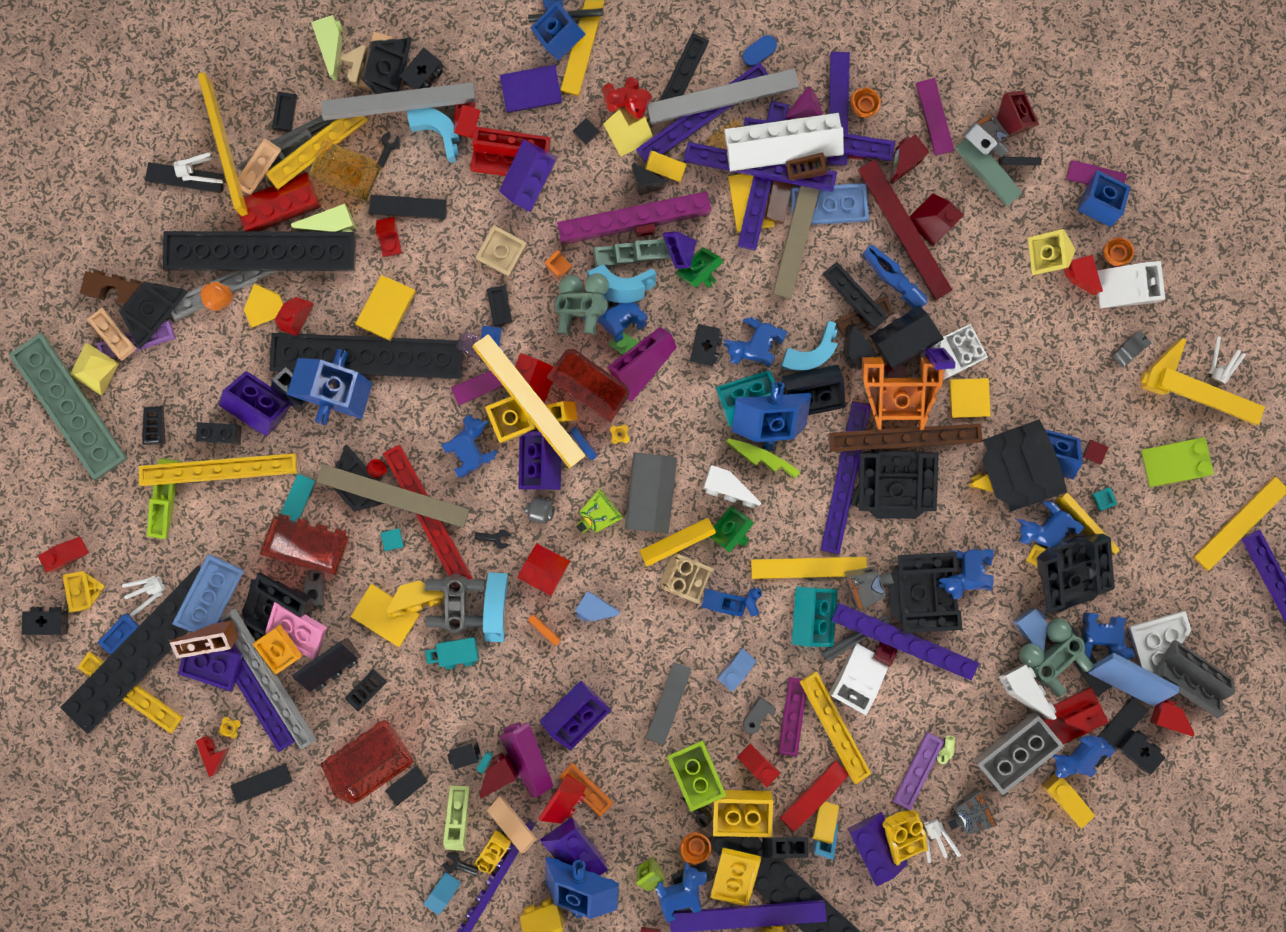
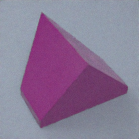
[786,86,823,120]

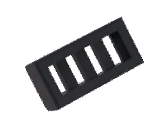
[142,406,166,445]
[345,669,387,711]

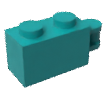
[424,636,480,670]

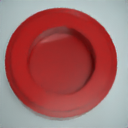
[366,459,387,479]

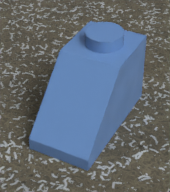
[575,591,620,622]
[1013,608,1048,652]
[717,648,757,692]

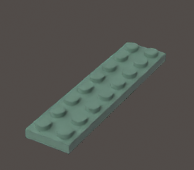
[8,333,128,480]

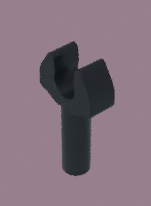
[376,132,400,168]
[475,529,511,549]
[682,797,713,828]
[442,852,479,876]

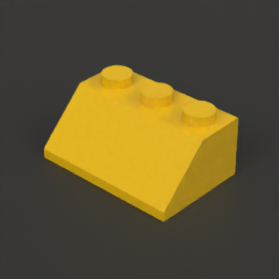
[713,790,773,837]

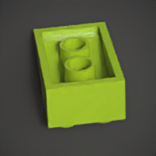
[1141,437,1214,487]
[667,740,727,812]

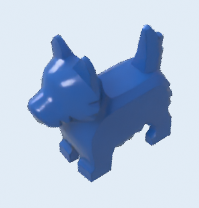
[584,302,648,343]
[724,317,787,368]
[442,415,498,478]
[1016,500,1084,548]
[938,549,994,599]
[1081,613,1135,660]
[1053,735,1116,778]
[655,862,707,922]

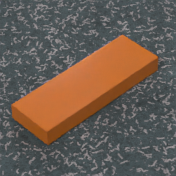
[559,762,614,817]

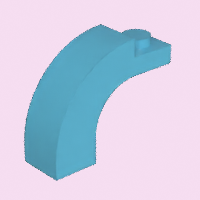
[407,108,461,163]
[587,264,657,303]
[781,321,838,372]
[483,572,508,642]

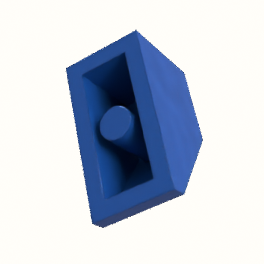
[701,588,746,617]

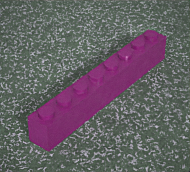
[557,191,711,245]

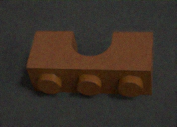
[80,270,142,305]

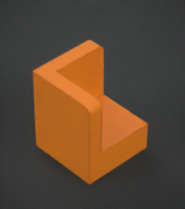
[544,250,573,280]

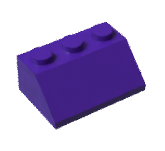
[499,139,558,212]
[219,371,291,437]
[518,431,562,490]
[540,681,612,751]
[847,811,908,887]
[540,817,608,876]

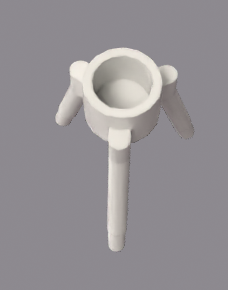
[174,152,223,183]
[1209,336,1246,385]
[122,576,165,617]
[923,819,961,863]

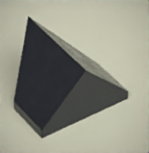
[631,162,666,195]

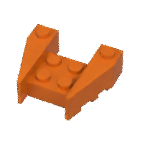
[861,357,944,430]

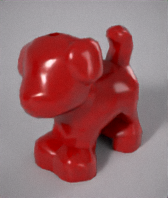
[602,77,652,119]

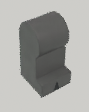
[1111,331,1152,367]
[304,570,325,606]
[743,696,776,734]

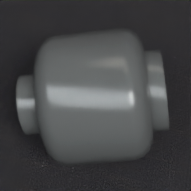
[525,497,555,524]

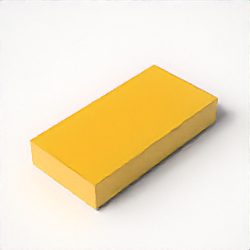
[644,151,687,182]
[812,802,839,844]

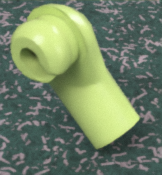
[937,735,955,764]

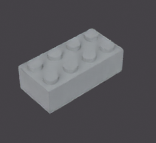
[974,712,1065,795]

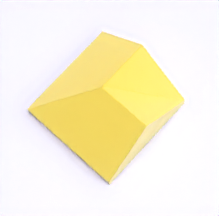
[603,108,653,157]
[1028,229,1076,275]
[70,343,119,396]

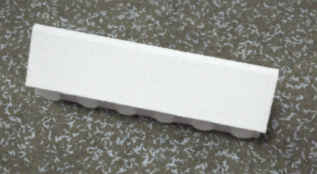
[724,113,844,171]

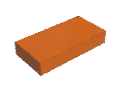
[528,613,562,646]

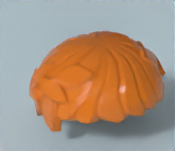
[850,87,881,118]
[1103,237,1135,267]
[200,281,233,311]
[680,832,712,865]

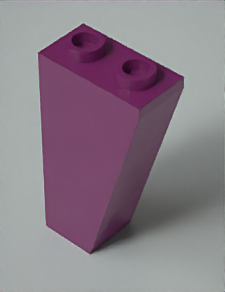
[607,327,677,402]
[499,722,554,798]

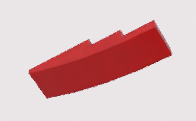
[780,761,849,832]

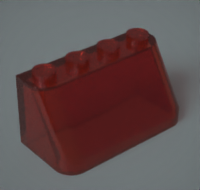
[547,349,630,424]
[260,513,350,575]
[321,720,414,804]

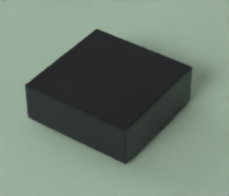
[573,118,600,145]

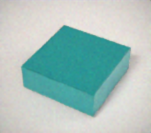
[1091,487,1118,512]
[381,528,404,551]
[477,751,494,774]

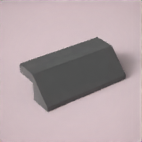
[625,452,677,534]
[1158,639,1235,718]

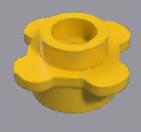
[610,424,630,444]
[219,717,241,739]

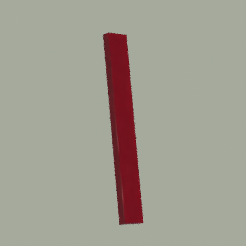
[858,159,952,300]

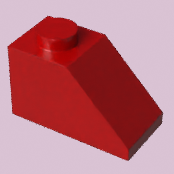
[1064,255,1103,295]
[274,296,314,336]
[38,536,89,573]
[1150,699,1195,737]
[737,743,780,787]

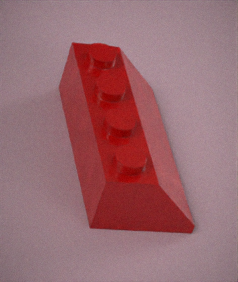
[238,172,321,231]

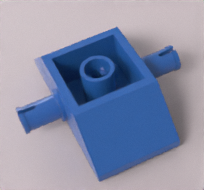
[286,349,373,425]
[732,381,811,452]
[545,856,619,919]

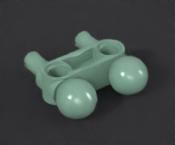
[554,273,609,335]
[1019,618,1094,697]

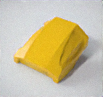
[882,810,928,865]

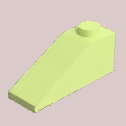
[311,15,344,81]
[291,204,356,232]
[443,785,470,851]

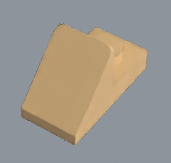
[339,45,368,88]

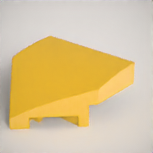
[244,283,284,327]
[63,571,105,613]

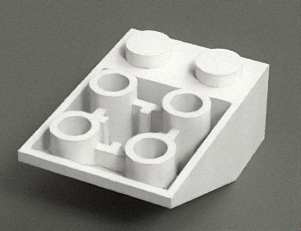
[1097,261,1165,309]
[920,324,988,380]
[703,465,761,509]
[829,644,888,715]
[998,665,1056,720]

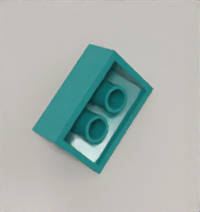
[715,370,777,427]
[792,586,838,647]

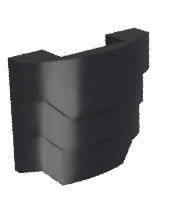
[982,419,1067,512]
[859,451,939,519]
[1037,534,1115,614]
[889,552,962,633]
[242,572,313,641]

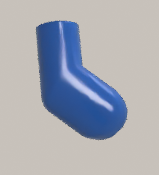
[745,588,762,617]

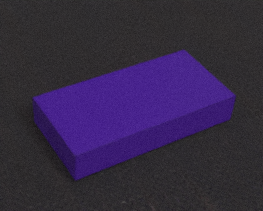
[925,348,956,370]

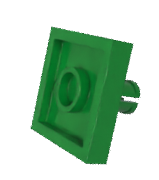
[675,247,723,288]
[710,506,754,553]

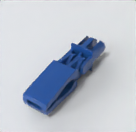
[863,245,928,309]

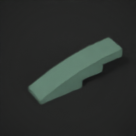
[955,138,1022,206]
[593,239,671,268]

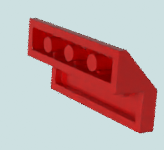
[470,126,551,176]

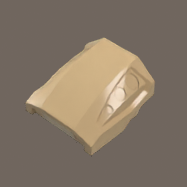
[661,553,714,604]

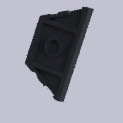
[361,37,412,94]
[119,281,188,349]
[334,444,385,512]

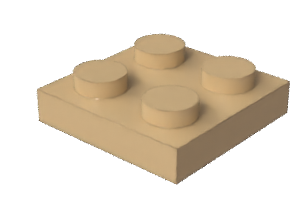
[475,225,528,277]

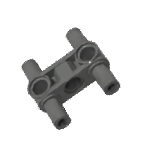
[425,574,485,633]

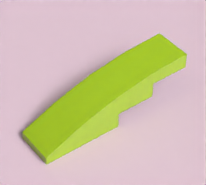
[726,438,800,478]
[147,458,180,539]

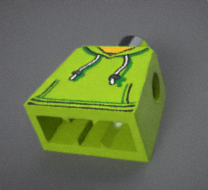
[575,489,623,534]

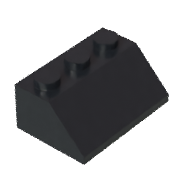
[870,306,944,370]
[782,365,846,415]
[291,638,361,692]

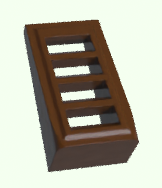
[785,152,828,181]

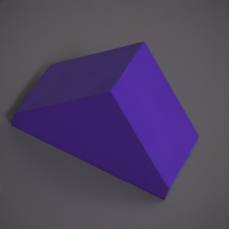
[663,231,697,269]

